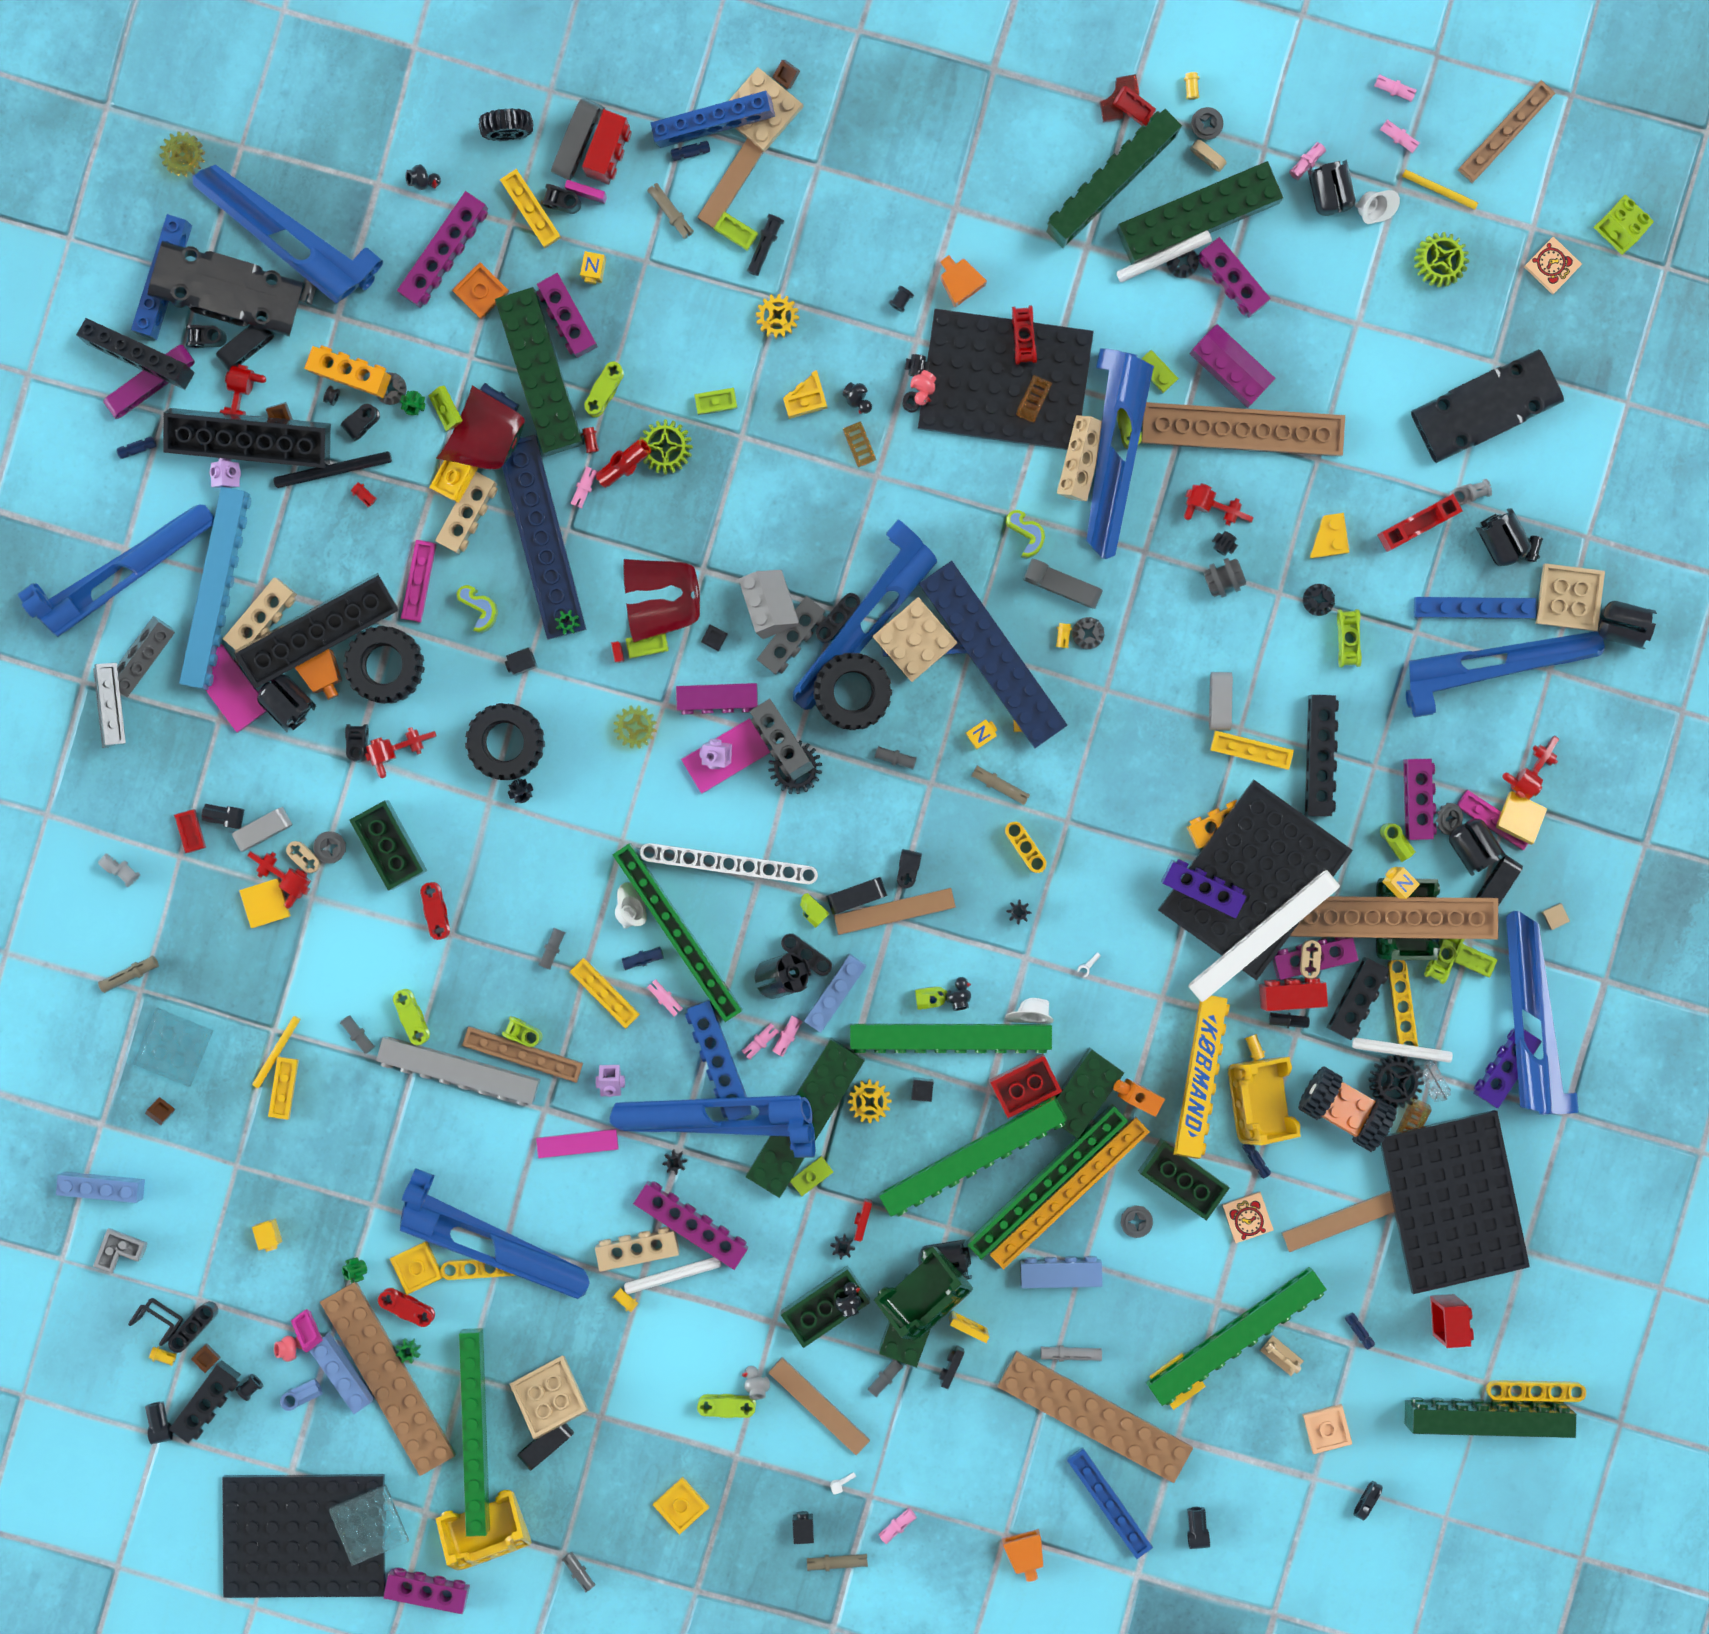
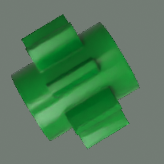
[400,391,426,416]
[555,610,580,635]
[342,1257,367,1283]
[396,1338,421,1364]

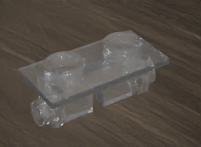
[1417,1060,1451,1102]

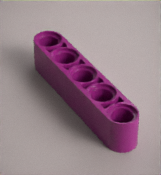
[103,345,195,419]

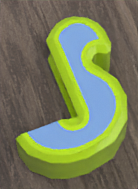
[1006,510,1045,559]
[457,585,498,633]

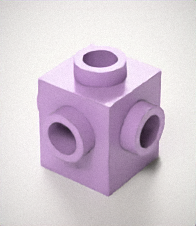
[210,458,241,488]
[700,739,732,769]
[596,1065,625,1097]

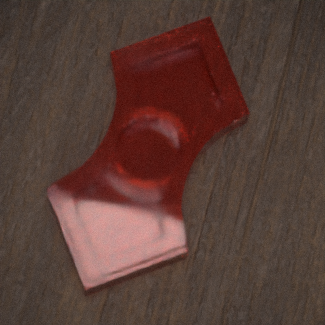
[1099,74,1140,123]

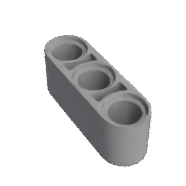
[1209,672,1233,731]
[232,807,293,852]

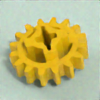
[756,294,799,339]
[848,1079,892,1123]

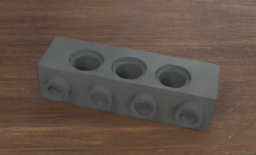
[757,596,826,675]
[117,616,175,698]
[750,698,814,780]

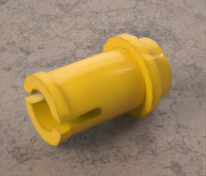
[1184,72,1200,100]
[1056,623,1072,648]
[1244,1034,1265,1061]
[612,1288,639,1313]
[149,1346,177,1366]

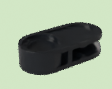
[1353,1481,1383,1521]

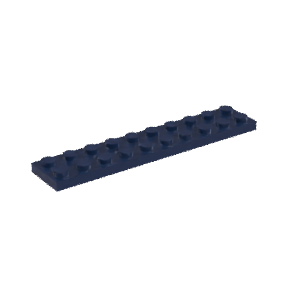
[502,435,587,640]
[919,561,1068,749]

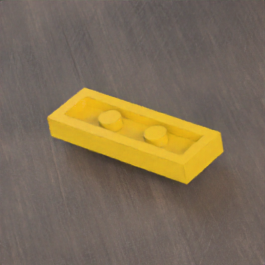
[268,1056,299,1120]

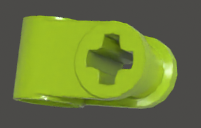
[502,1016,543,1047]

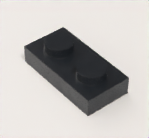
[939,1345,965,1389]

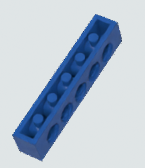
[650,91,775,148]
[131,214,192,340]
[685,1000,753,1121]

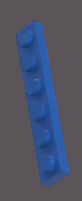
[1414,597,1536,619]
[1067,1448,1153,1559]

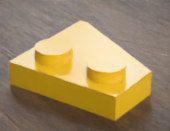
[783,370,827,419]
[1310,513,1349,559]

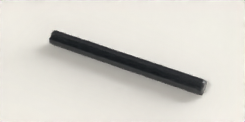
[273,451,392,488]

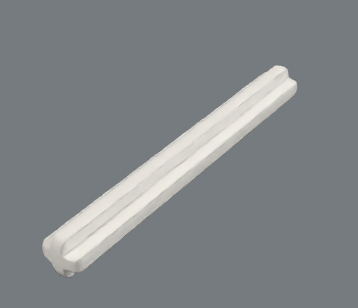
[1116,231,1212,282]
[1352,1038,1453,1063]
[624,1257,721,1294]

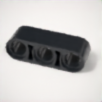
[216,319,274,371]
[816,593,860,643]
[1475,855,1523,906]
[826,877,888,915]
[781,933,832,976]
[168,1301,219,1353]
[517,1423,574,1471]

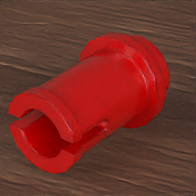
[581,427,599,453]
[351,482,377,508]

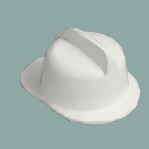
[1355,190,1400,224]
[615,882,647,928]
[1005,998,1054,1024]

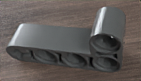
[551,98,605,181]
[1023,559,1103,609]

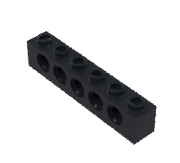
[76,318,195,390]
[1304,695,1339,816]

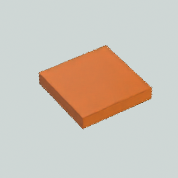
[452,262,509,320]

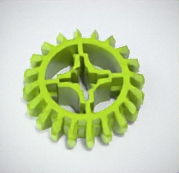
[1414,232,1469,288]
[639,419,693,475]

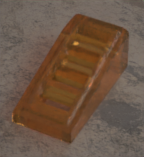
[1017,375,1052,422]
[843,421,876,468]
[1396,1098,1432,1132]

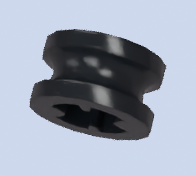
[323,385,340,406]

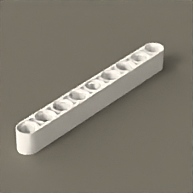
[640,843,818,884]
[1188,870,1340,1002]

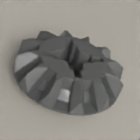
[1191,107,1223,140]
[377,372,407,405]
[1072,617,1105,649]
[1435,803,1463,835]
[313,831,346,863]
[1120,1205,1153,1238]

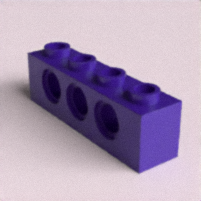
[1161,859,1247,918]
[1473,1028,1542,1108]

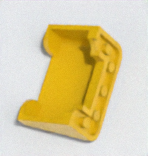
[1228,1057,1301,1146]
[436,1490,532,1570]

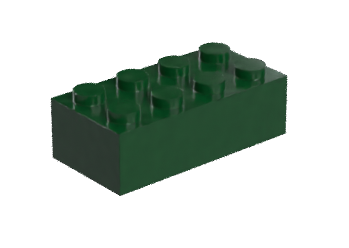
[349,800,427,891]
[1055,1047,1124,1138]
[1138,1139,1230,1221]
[781,1265,870,1348]
[878,1274,931,1368]

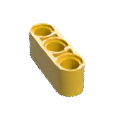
[1005,822,1046,873]

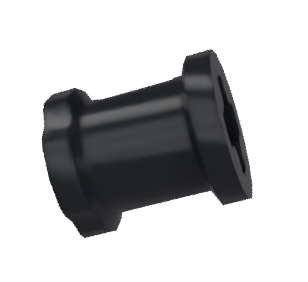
[888,285,914,313]
[902,392,920,413]
[236,1374,263,1401]

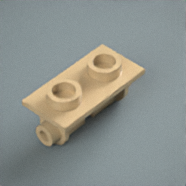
[1260,1335,1303,1376]

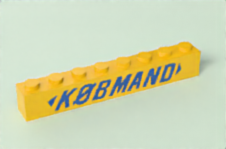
[1174,995,1230,1159]

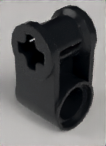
[540,184,581,214]
[186,325,227,348]
[341,404,380,441]
[345,724,369,763]
[897,849,922,888]

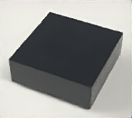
[701,624,728,652]

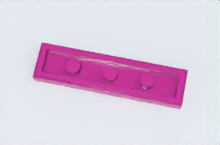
[401,540,437,623]
[1457,790,1528,850]
[536,1129,619,1158]

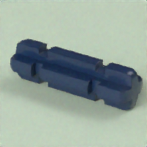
[671,141,710,161]
[116,436,157,459]
[1242,1144,1271,1179]
[1345,1312,1375,1350]

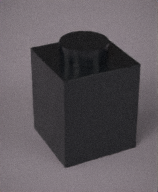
[505,647,538,676]
[911,1077,934,1102]
[792,1511,814,1544]

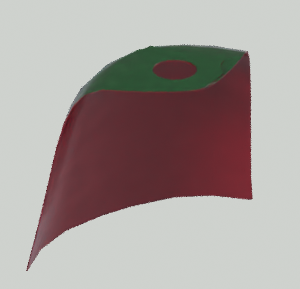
[436,385,525,469]
[624,559,700,642]

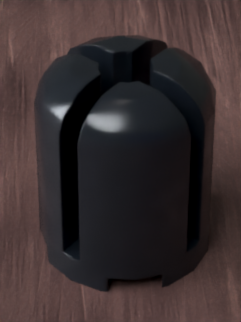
[1307,159,1356,216]
[1475,508,1531,566]
[1598,601,1657,649]
[257,674,316,732]
[1449,819,1506,876]
[754,952,811,999]
[918,1239,972,1280]

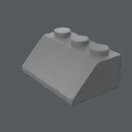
[738,570,800,639]

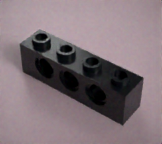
[1326,957,1389,1040]
[169,1360,241,1444]

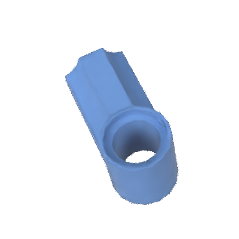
[280,1378,323,1411]

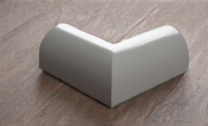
[93,1228,147,1274]

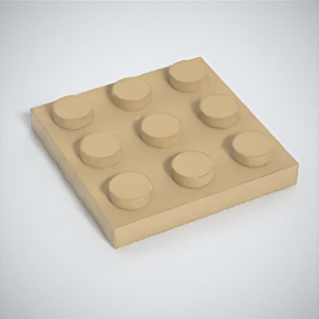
[729,67,804,152]
[1536,563,1605,631]
[872,597,957,683]
[510,1355,589,1439]

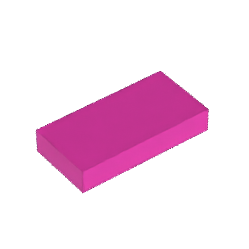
[565,180,607,204]
[291,1309,323,1353]

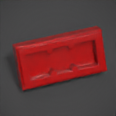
[1113,86,1156,126]
[174,809,206,854]
[854,1198,872,1242]

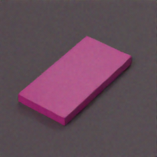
[206,644,266,733]
[681,718,771,794]

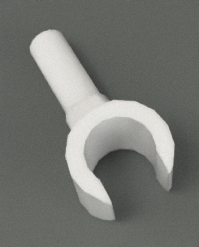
[1077,952,1101,977]
[830,1472,856,1494]

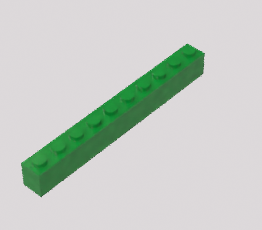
[612,843,743,1022]
[850,1023,1052,1053]
[879,1096,1067,1217]
[966,1104,1128,1260]
[1146,1267,1327,1406]
[459,1328,490,1536]

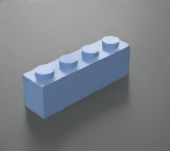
[804,954,866,1033]
[56,1172,145,1203]
[1020,1256,1102,1288]
[310,1332,375,1414]

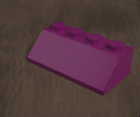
[1189,324,1276,408]

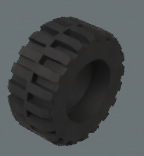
[343,626,425,704]
[813,653,892,730]
[465,703,545,780]

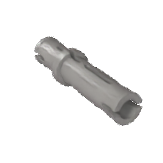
[1041,1345,1102,1362]

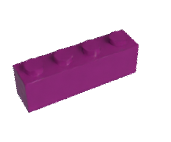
[676,683,758,715]

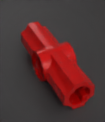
[596,439,651,488]

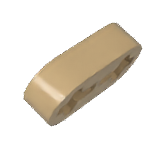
[1190,140,1227,172]
[286,841,321,873]
[1300,940,1321,979]

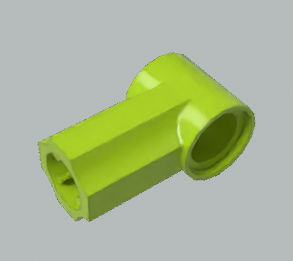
[1380,823,1416,862]

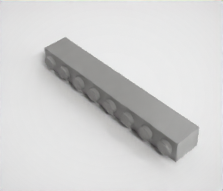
[376,1036,541,1106]

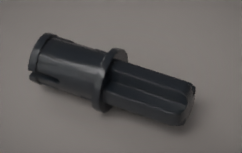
[1269,1012,1310,1029]

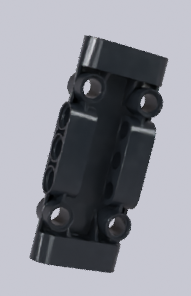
[147,241,304,336]
[1411,349,1564,463]

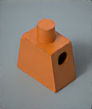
[940,255,987,308]
[295,649,342,700]
[1114,1078,1165,1117]
[1002,1529,1043,1582]

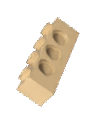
[1057,415,1102,501]
[435,472,498,554]
[223,577,297,650]
[595,1227,680,1272]

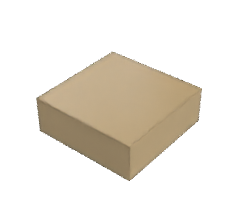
[1542,903,1570,930]

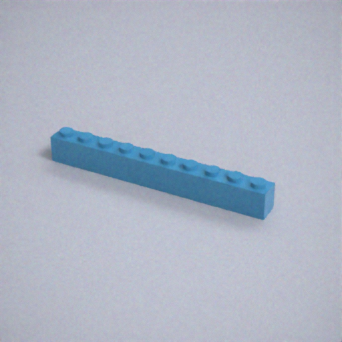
[179,486,251,690]

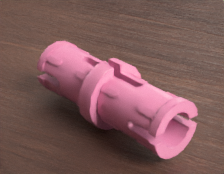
[1374,74,1417,102]
[1380,119,1420,153]
[1289,142,1326,180]
[570,466,598,509]
[647,979,683,1017]
[772,1016,803,1057]
[741,1023,779,1060]
[878,1508,917,1544]

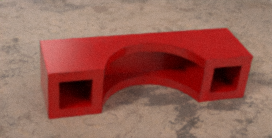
[1377,494,1463,552]

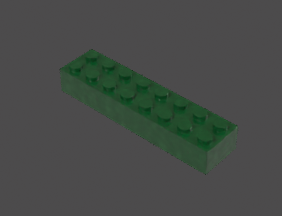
[1046,108,1182,248]
[1116,161,1283,265]
[495,287,584,457]
[745,1038,865,1198]
[1404,1397,1577,1438]

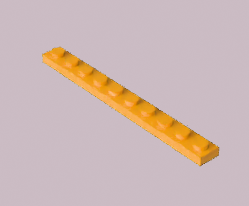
[989,1116,1150,1270]

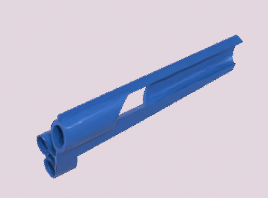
[192,165,383,304]
[1087,348,1154,559]
[18,504,215,637]
[793,519,937,710]
[1406,631,1605,718]
[1506,911,1579,1115]
[610,1095,816,1158]
[400,1168,590,1299]

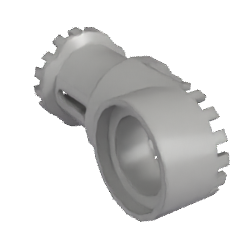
[1449,479,1492,506]
[98,853,140,887]

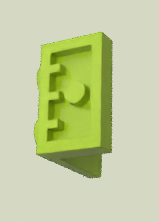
[1593,195,1654,255]

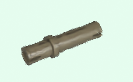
[647,183,694,239]
[971,765,1030,805]
[98,955,159,993]
[807,1553,868,1571]

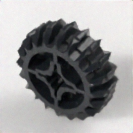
[478,108,534,141]
[768,740,822,794]
[1368,1055,1424,1109]

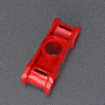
[1012,305,1037,365]
[420,882,450,940]
[378,1288,435,1327]

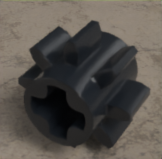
[905,354,930,377]
[1212,531,1238,556]
[508,779,533,803]
[1006,899,1032,925]
[662,1149,688,1175]
[830,1233,855,1260]

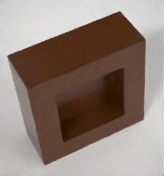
[772,60,800,89]
[266,402,293,420]
[145,1097,175,1126]
[191,1344,221,1373]

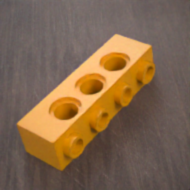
[304,345,391,398]
[1187,799,1237,849]

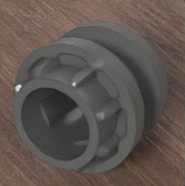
[1204,558,1246,598]

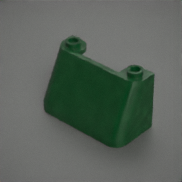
[1376,878,1440,960]
[874,1247,973,1340]

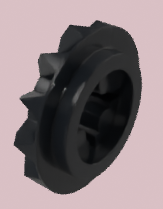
[1167,250,1199,278]
[1303,584,1335,616]

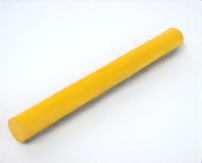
[1402,169,1478,210]
[252,1016,301,1088]

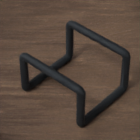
[128,1298,183,1346]

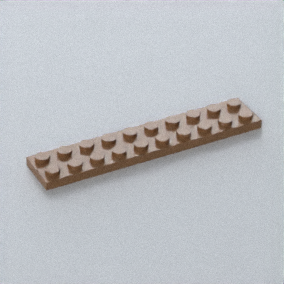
[1141,402,1345,456]
[1290,896,1498,939]
[320,1282,456,1476]
[997,1350,1193,1483]

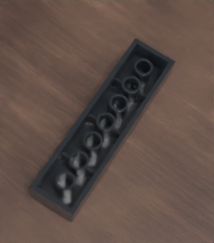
[163,408,331,468]
[234,573,399,689]

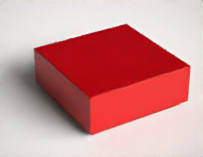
[611,641,624,663]

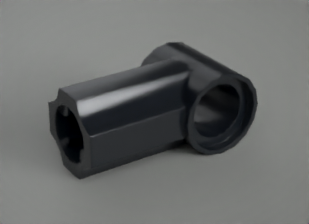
[201,804,245,829]
[145,1401,173,1445]
[1187,1507,1210,1549]

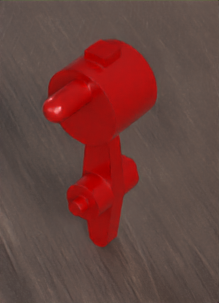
[220,364,266,415]
[1184,483,1254,526]
[365,727,437,779]
[1502,735,1559,800]
[247,851,311,909]

